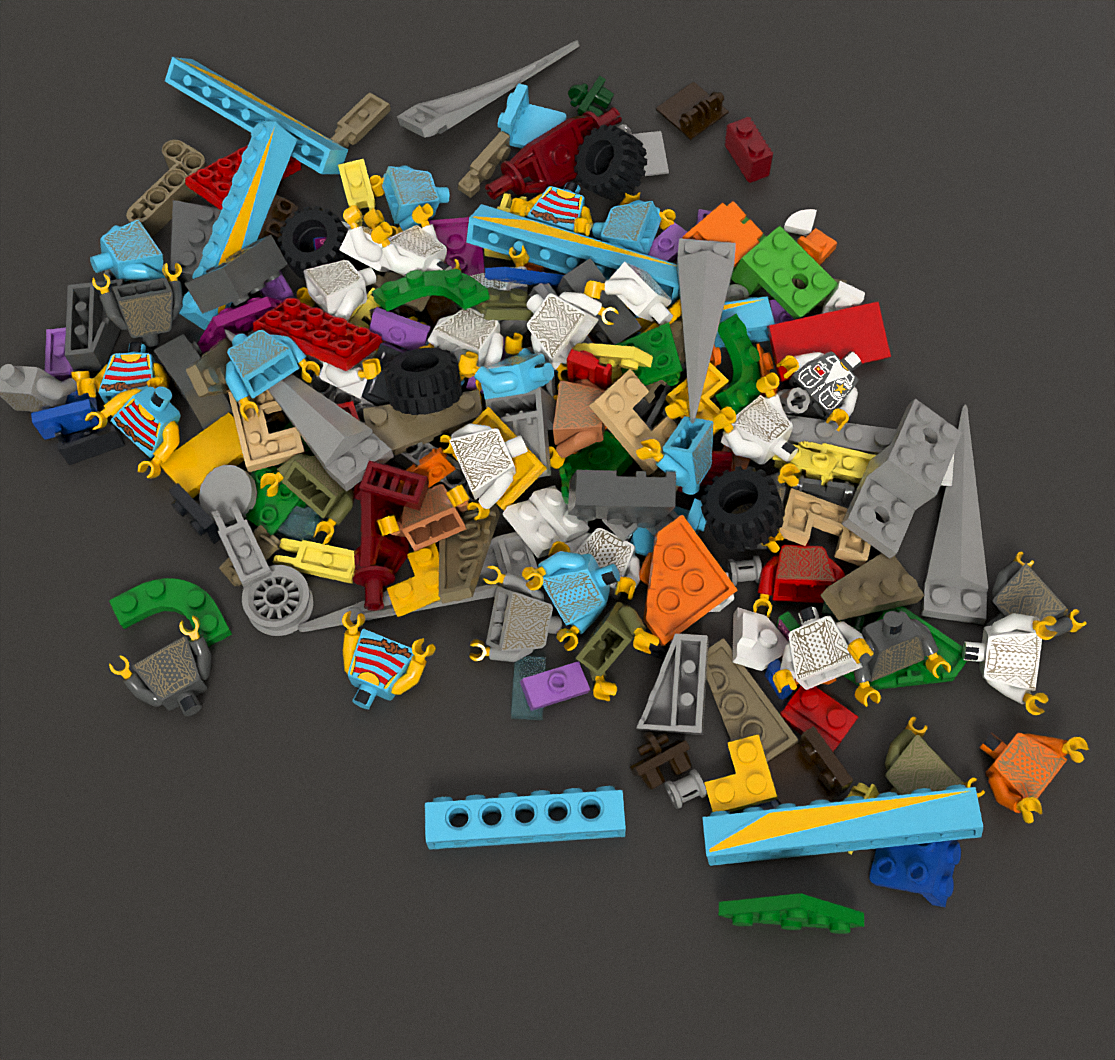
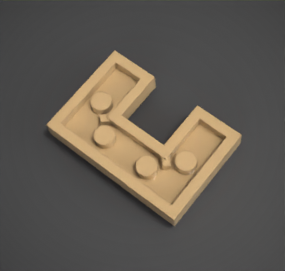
[589,369,678,476]
[228,390,306,473]
[778,488,871,566]

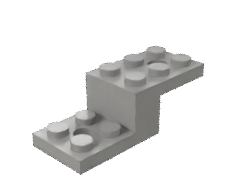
[485,346,557,478]
[841,398,962,559]

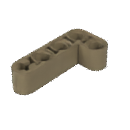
[126,139,207,238]

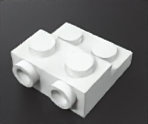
[503,485,590,558]

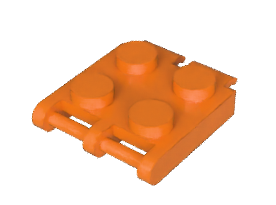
[682,201,763,267]

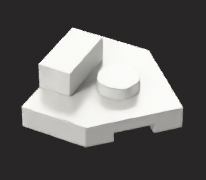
[732,607,789,671]

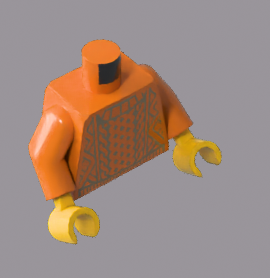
[979,733,1089,824]

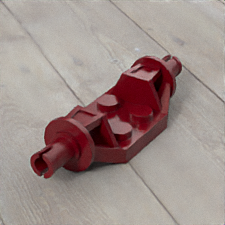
[485,107,622,200]
[352,464,409,611]

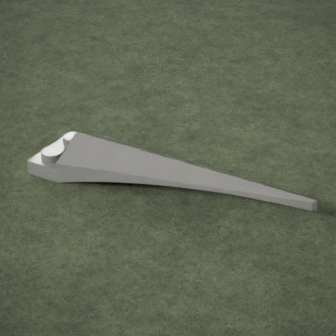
[397,40,580,138]
[676,238,736,424]
[225,329,394,491]
[921,404,988,625]
[298,532,538,632]

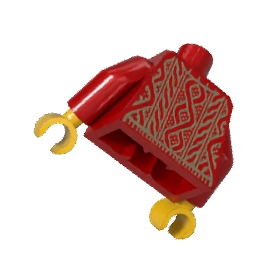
[753,541,845,618]

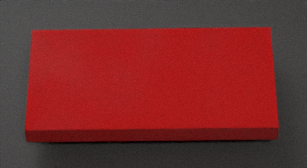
[185,145,301,210]
[253,298,382,371]
[767,302,891,382]

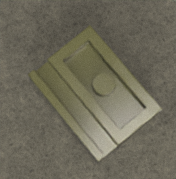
[475,287,534,321]

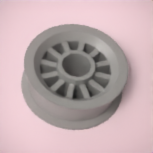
[242,565,314,636]

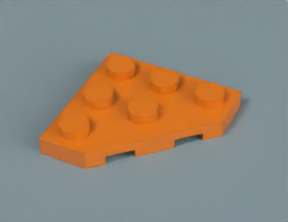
[643,515,738,646]

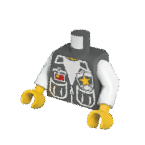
[777,351,862,431]

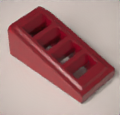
[359,460,429,511]

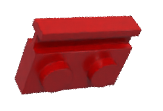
[567,349,612,390]
[780,686,858,752]

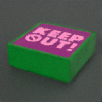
[776,611,801,641]

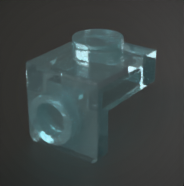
[277,506,321,541]

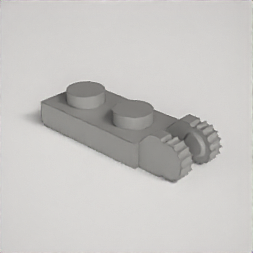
[211,502,272,588]

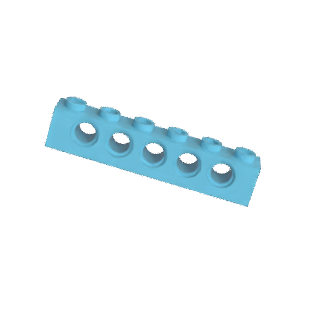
[425,786,626,850]

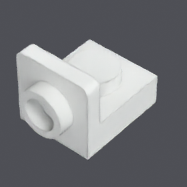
[821,281,865,314]

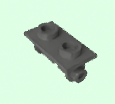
[792,475,854,509]

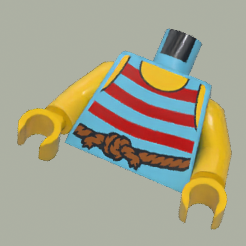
[509,182,593,237]
[76,342,171,404]
[85,386,181,478]
[342,611,436,709]

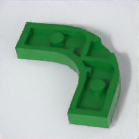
[372,269,490,312]
[715,313,761,415]
[109,578,232,647]

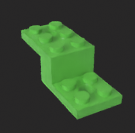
[731,217,838,320]

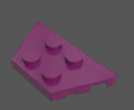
[197,296,283,354]

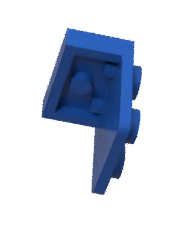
[31,377,99,440]
[869,840,961,907]

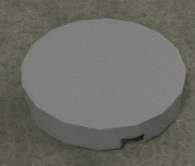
[199,465,257,525]

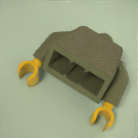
[260,454,354,544]
[576,602,659,701]
[884,717,985,798]

